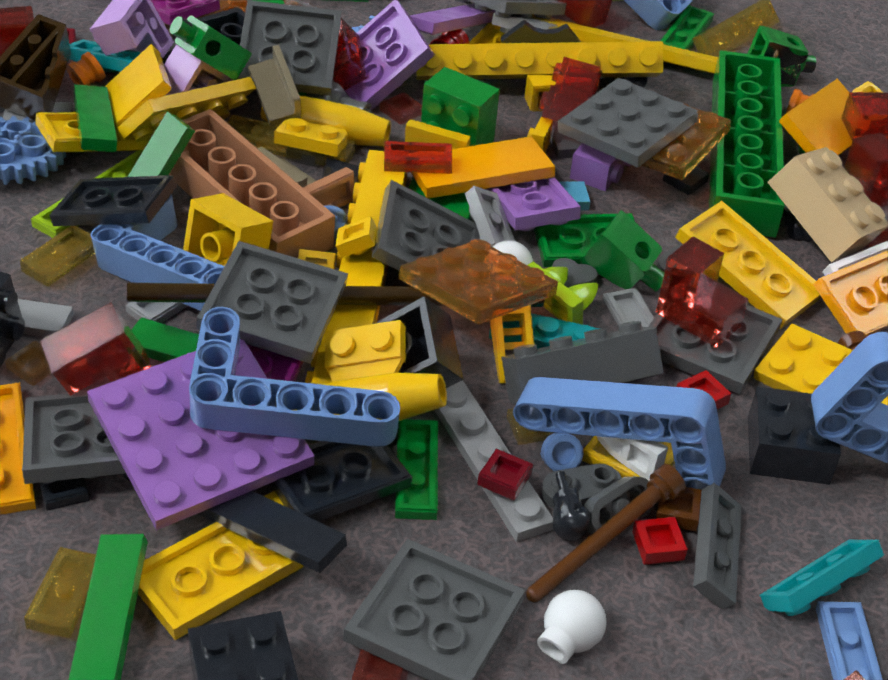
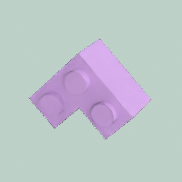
[90,0,174,58]
[164,44,233,96]

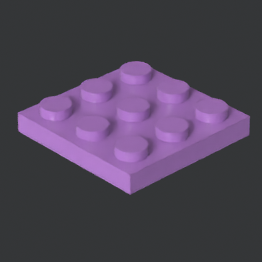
[334,0,435,110]

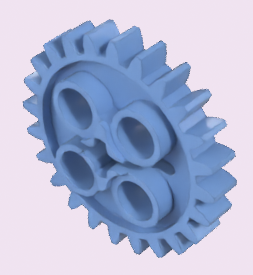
[0,116,66,185]

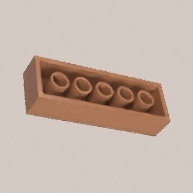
[169,109,335,258]

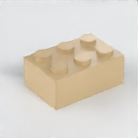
[768,147,888,263]

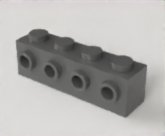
[501,321,663,404]

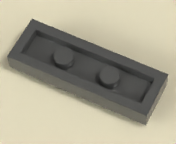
[693,483,742,609]

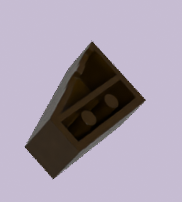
[0,14,71,120]

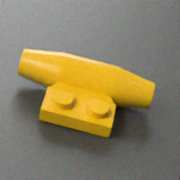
[261,96,391,157]
[292,320,447,421]

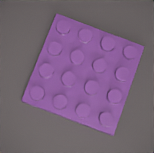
[87,339,314,531]

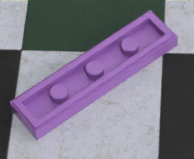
[409,3,495,35]

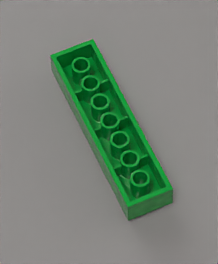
[709,50,785,238]

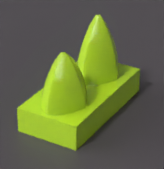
[523,261,598,325]

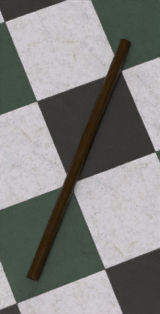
[127,282,545,307]

